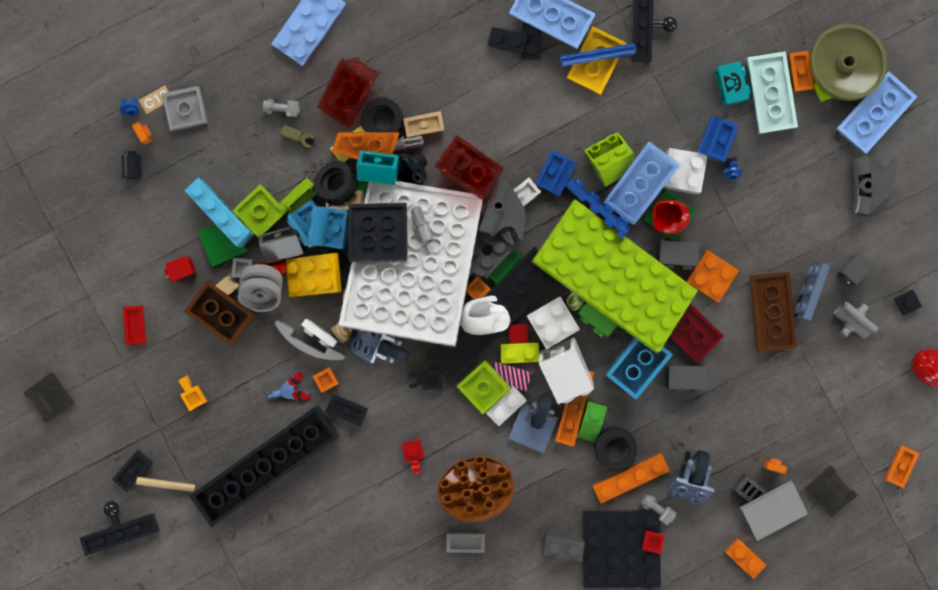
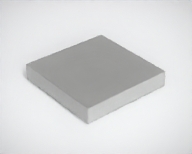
[162,86,208,132]

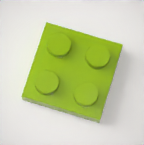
[233,184,288,238]
[457,360,511,414]

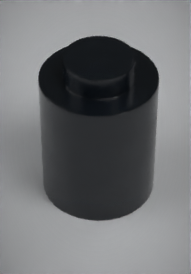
[121,151,142,179]

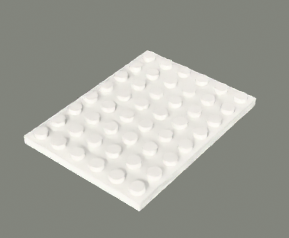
[339,181,483,347]

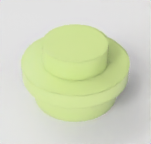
[566,292,584,311]

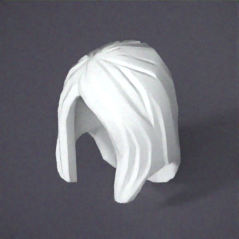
[460,296,510,335]

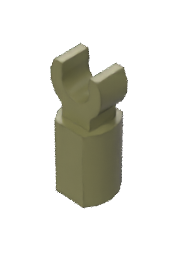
[280,125,316,149]

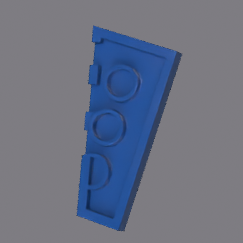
[565,178,630,239]

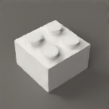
[662,148,707,194]
[526,296,580,349]

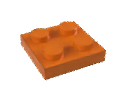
[686,250,739,303]

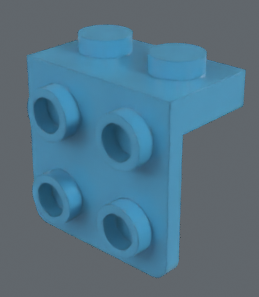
[287,199,317,248]
[307,206,348,249]

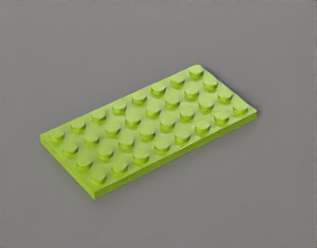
[532,199,698,353]

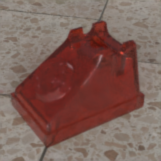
[317,57,380,128]
[434,135,505,200]

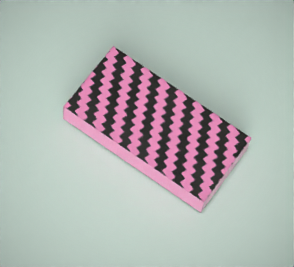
[493,361,532,391]

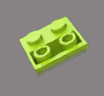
[584,132,636,187]

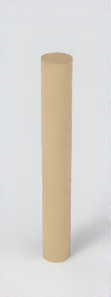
[136,477,195,492]

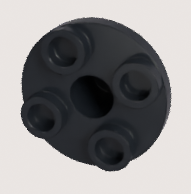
[398,152,427,185]

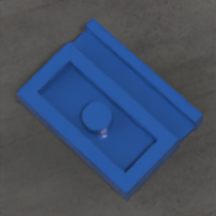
[697,115,738,163]
[535,150,577,197]

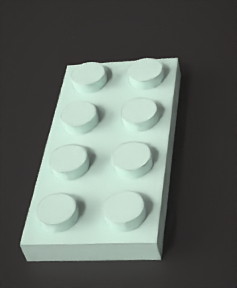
[746,51,798,134]

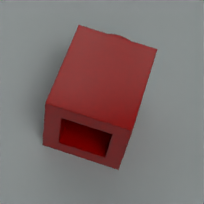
[164,256,197,282]

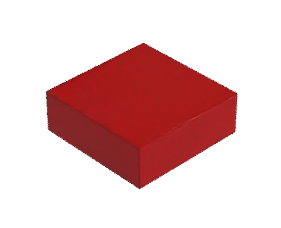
[509,324,529,344]
[641,530,665,554]

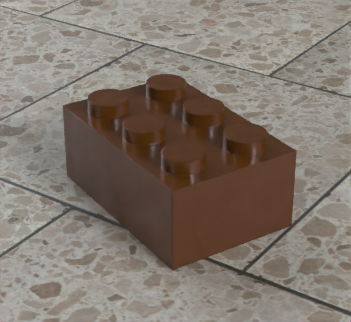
[184,280,257,346]

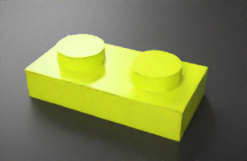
[500,343,539,363]

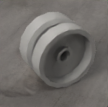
[238,264,283,312]

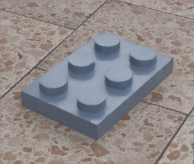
[793,263,830,321]

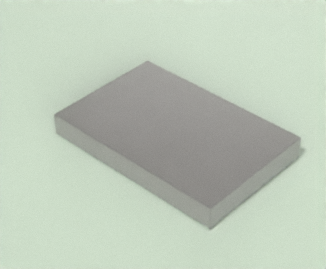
[740,481,808,541]

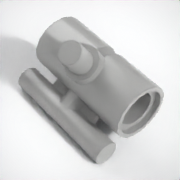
[834,301,878,339]

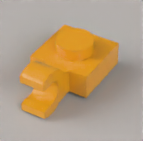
[178,375,207,411]

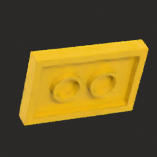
[566,26,626,96]
[286,253,342,297]

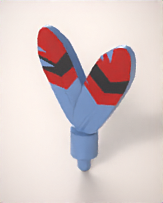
[268,372,310,401]

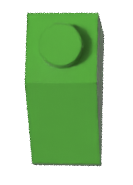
[577,400,607,442]

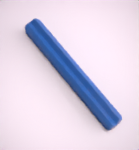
[560,43,636,66]

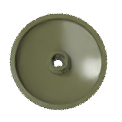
[809,24,887,101]

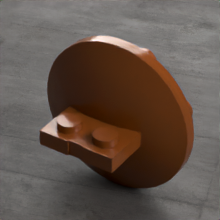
[437,456,515,522]

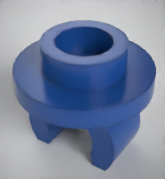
[120,96,140,117]
[723,159,742,180]

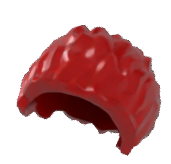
[652,200,690,234]
[912,349,938,387]

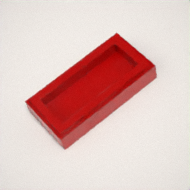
[123,305,147,345]

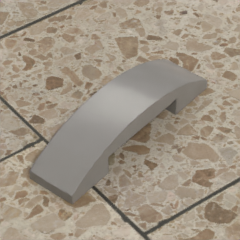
[275,320,347,360]

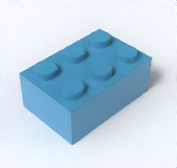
[604,337,673,400]

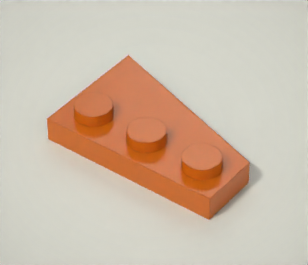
[332,132,399,160]

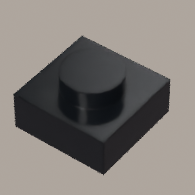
[894,289,922,315]

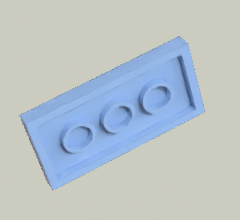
[272,0,347,67]
[509,0,596,49]
[836,71,917,155]
[603,142,680,225]

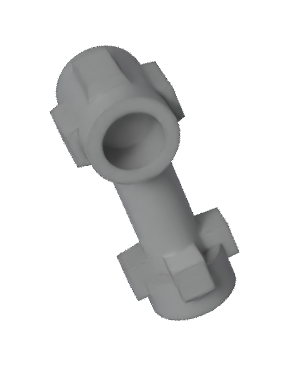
[263,99,300,118]
[641,494,677,525]

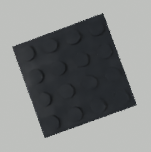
[583,510,661,588]

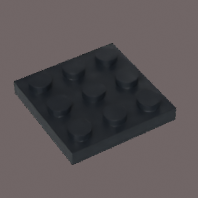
[348,203,408,263]

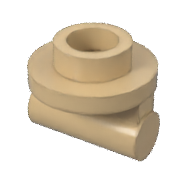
[331,323,352,344]

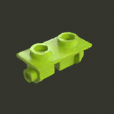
[279,178,317,214]

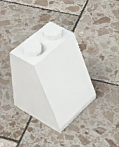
[539,337,594,404]

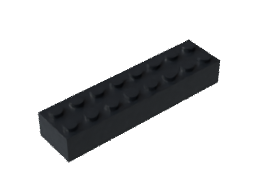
[189,404,340,528]

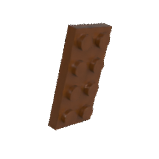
[750,272,797,352]

